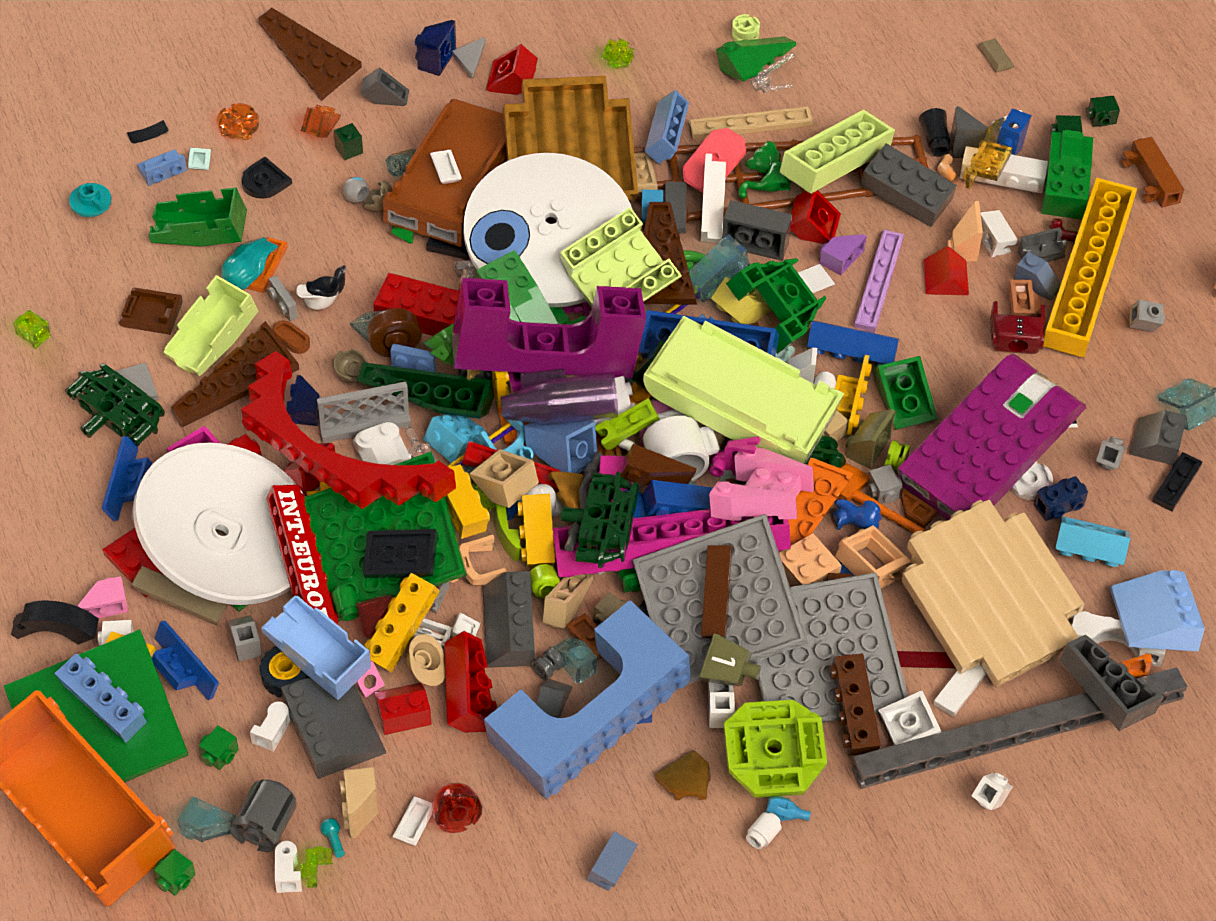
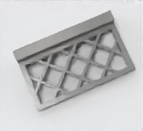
[317,382,411,443]

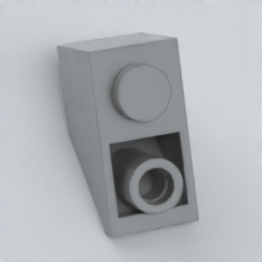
[228,615,262,662]

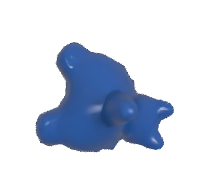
[833,499,882,530]

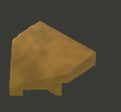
[655,750,711,800]

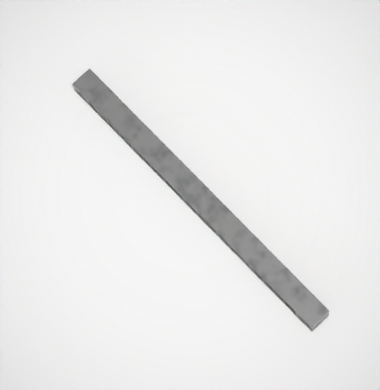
[852,667,1188,789]

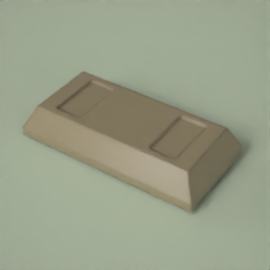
[978,38,1014,73]

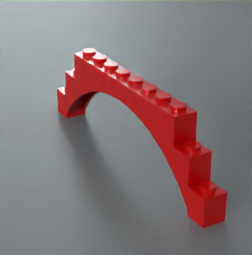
[241,351,456,509]

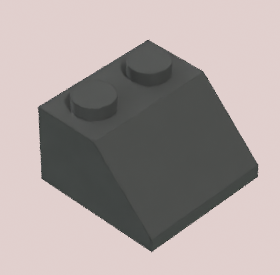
[1130,410,1187,466]

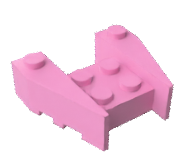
[709,445,814,521]

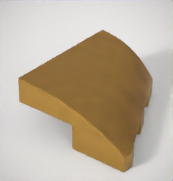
[548,472,585,509]

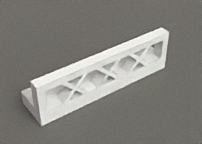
[701,154,726,242]

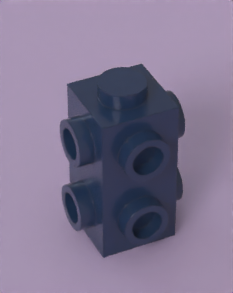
[1034,476,1088,521]

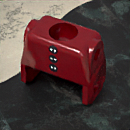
[990,301,1045,354]

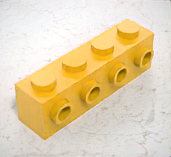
[364,573,440,673]

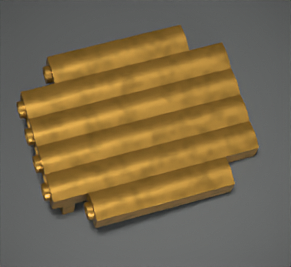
[503,75,638,224]

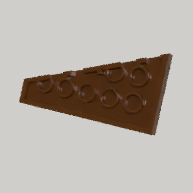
[258,8,362,101]
[643,202,697,305]
[171,321,299,427]

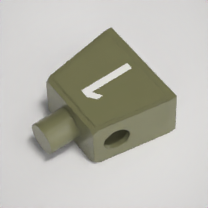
[699,633,761,686]

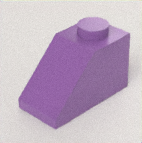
[820,234,867,275]

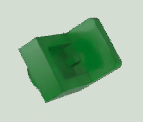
[617,568,641,593]

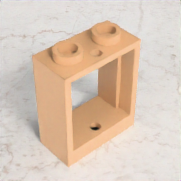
[835,525,911,589]

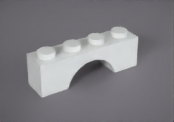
[1071,611,1166,667]

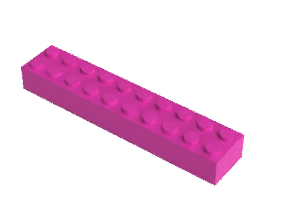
[553,509,791,577]

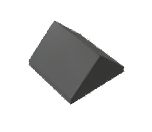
[950,106,989,158]

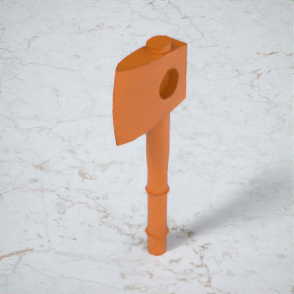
[837,463,926,533]

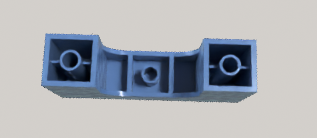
[484,600,691,799]

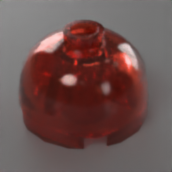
[431,782,483,833]

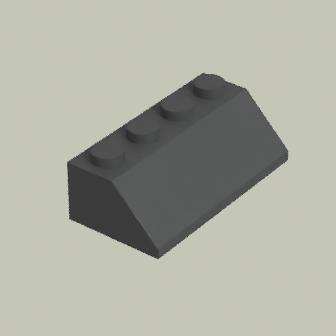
[483,571,535,668]

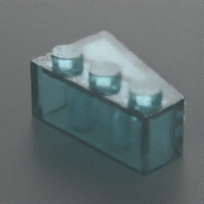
[689,234,750,302]

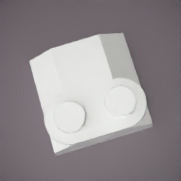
[353,422,411,465]
[878,691,941,745]

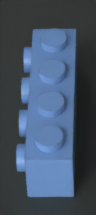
[644,90,689,164]
[55,653,147,743]

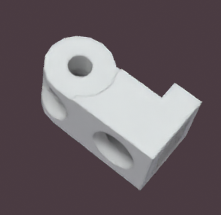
[250,702,290,752]
[275,841,302,893]

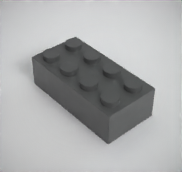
[860,143,957,227]

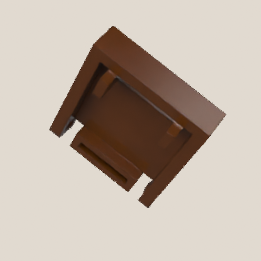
[119,287,183,335]

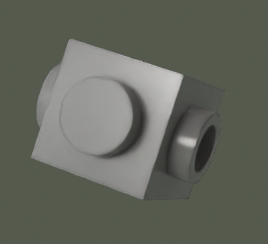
[1129,299,1165,332]
[1096,436,1127,470]
[867,465,902,504]

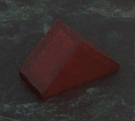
[356,594,396,638]

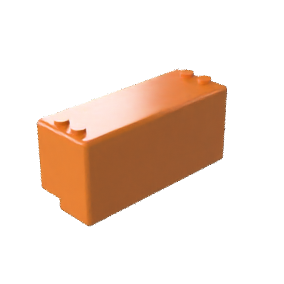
[0,690,175,907]

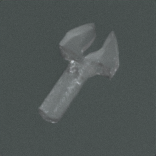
[405,426,431,458]

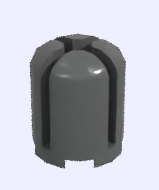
[230,779,296,852]

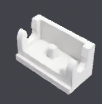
[980,210,1018,257]

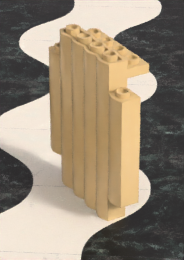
[902,500,1085,688]

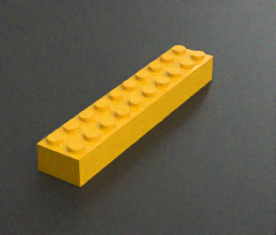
[1043,177,1137,358]

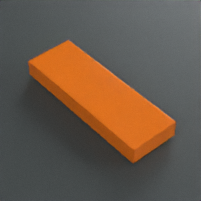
[246,237,288,293]

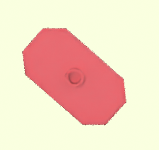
[682,128,746,193]

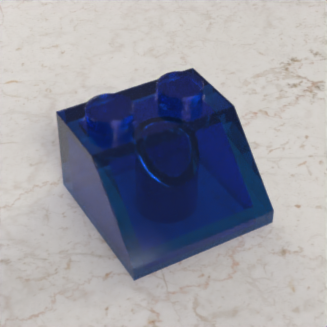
[415,20,456,76]

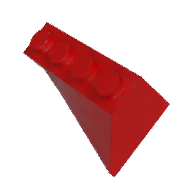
[444,631,497,733]

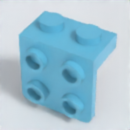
[423,414,490,463]

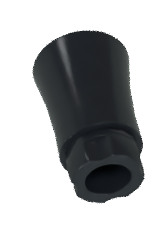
[919,108,951,157]

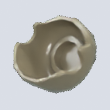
[363,181,392,212]
[333,349,368,383]

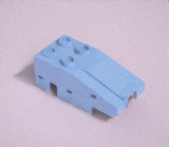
[261,596,371,700]

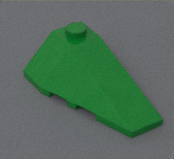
[716,36,796,82]

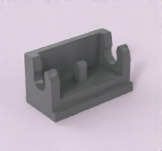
[1018,227,1067,262]

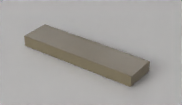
[131,566,228,625]

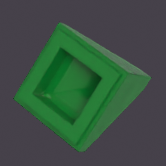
[392,226,414,243]

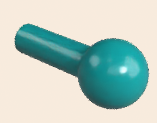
[320,818,345,858]

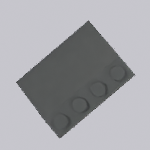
[281,678,386,779]

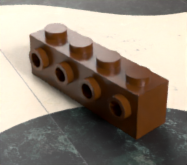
[829,653,881,756]

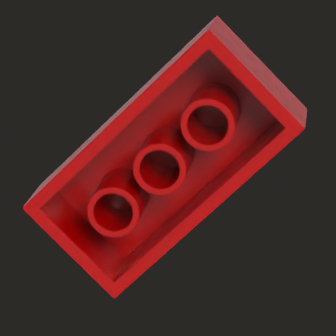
[373,272,460,336]

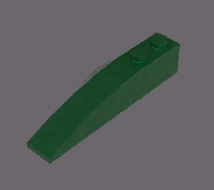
[357,362,494,419]

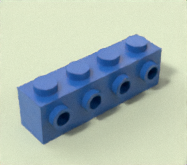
[807,321,899,366]

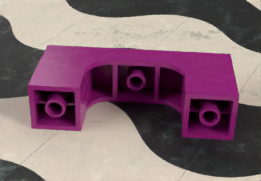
[452,278,646,378]

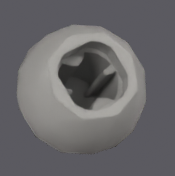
[342,177,369,203]

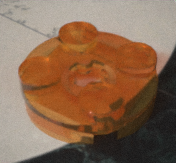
[217,103,259,140]

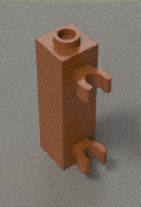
[1121,137,1184,208]

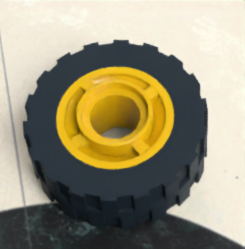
[259,646,310,698]

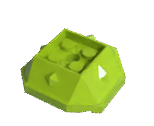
[723,700,827,798]

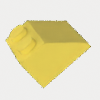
[711,277,772,324]

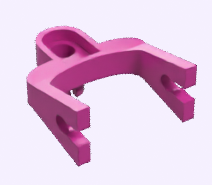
[709,436,761,477]

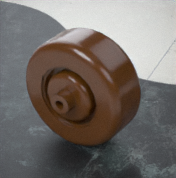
[367,308,422,358]

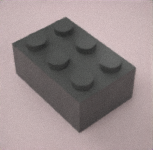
[721,200,792,261]

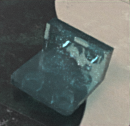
[1158,379,1216,431]

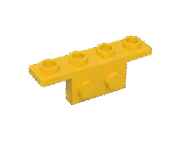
[835,355,872,435]

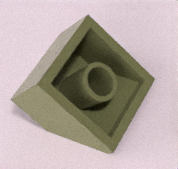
[845,409,896,469]

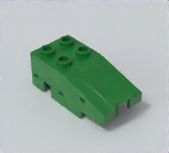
[1041,130,1094,220]
[149,187,247,246]
[476,250,558,324]

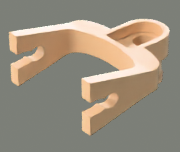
[450,535,506,585]

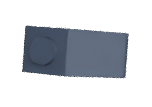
[1014,252,1061,301]

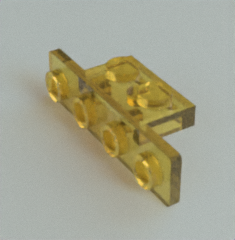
[963,120,1012,189]

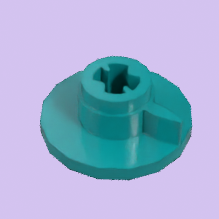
[69,183,112,217]

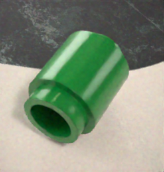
[331,584,360,621]

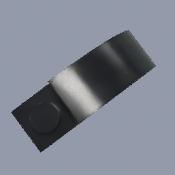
[11,600,99,645]

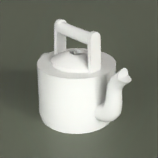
[619,409,720,482]

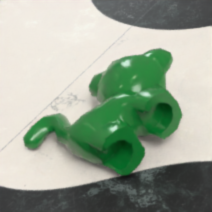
[738,141,792,199]

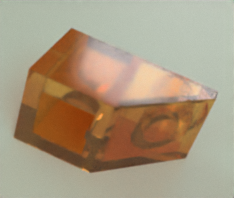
[301,105,341,138]

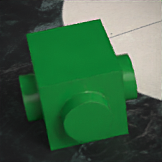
[199,725,239,770]
[154,849,196,896]

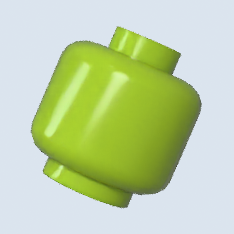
[530,564,560,599]

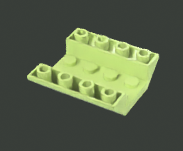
[560,207,682,308]

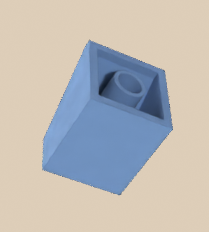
[524,411,597,474]

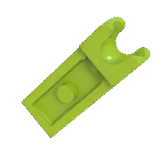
[595,398,660,450]

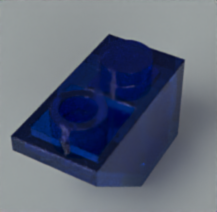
[286,375,320,426]

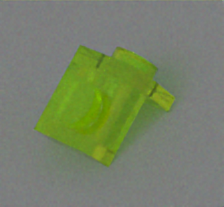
[301,846,333,888]

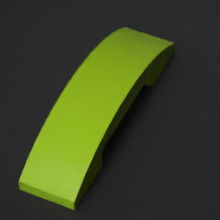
[494,503,521,561]

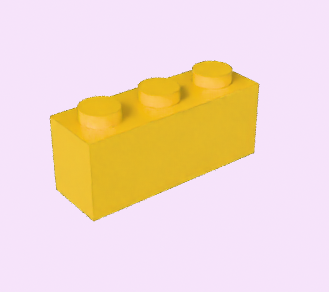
[445,464,490,539]
[517,493,555,568]

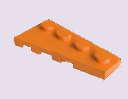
[788,458,854,546]

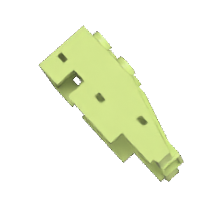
[163,275,259,376]

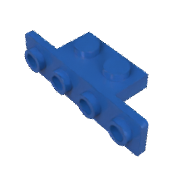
[102,436,152,521]
[152,621,219,700]

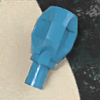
[766,796,811,821]

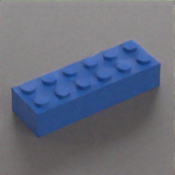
[639,310,779,358]

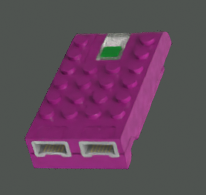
[898,354,1086,520]

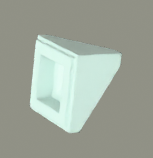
[188,148,211,170]

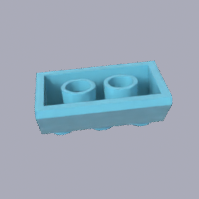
[1055,516,1130,567]

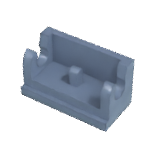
[587,831,638,890]

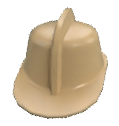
[406,634,445,686]

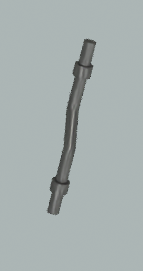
[565,452,603,552]

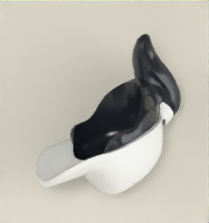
[296,265,346,310]

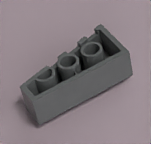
[1060,634,1164,731]

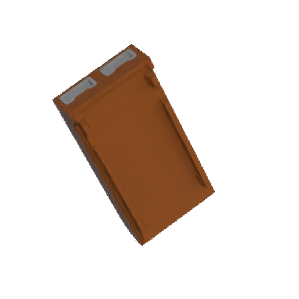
[383,99,507,247]

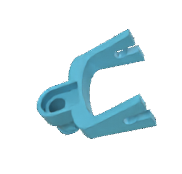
[473,406,534,459]

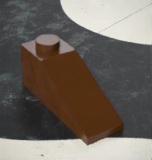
[621,443,697,485]

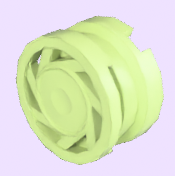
[732,14,760,41]

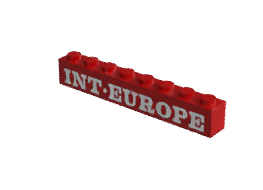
[266,485,338,625]

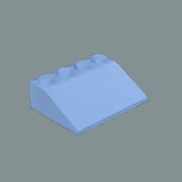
[1110,570,1205,651]

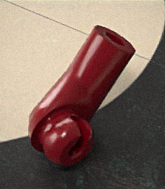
[1050,218,1078,242]

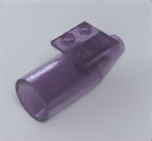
[501,369,618,425]

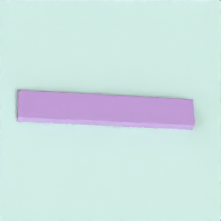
[854,230,904,333]

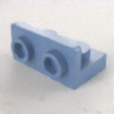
[137,149,187,186]
[391,344,437,372]

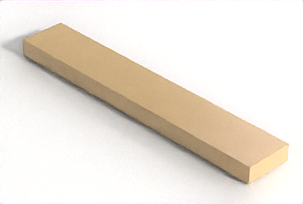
[688,106,813,140]

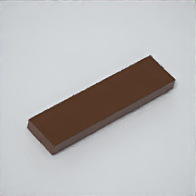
[701,545,732,638]

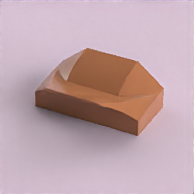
[1009,280,1042,317]

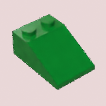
[873,356,938,430]

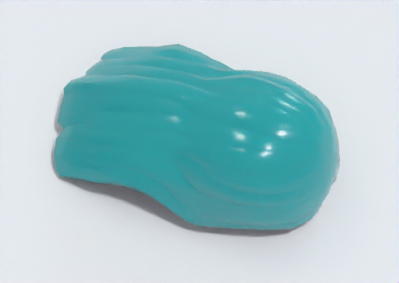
[221,237,278,290]

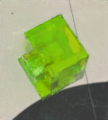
[14,310,51,349]

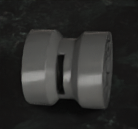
[531,647,565,680]

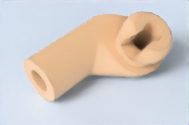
[937,154,956,181]

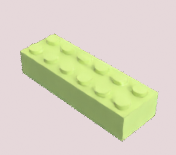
[780,109,895,193]

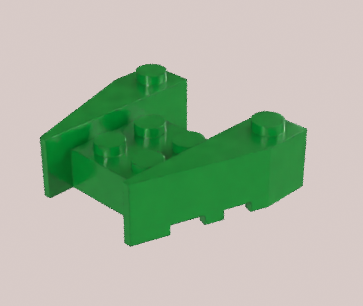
[726,258,826,354]

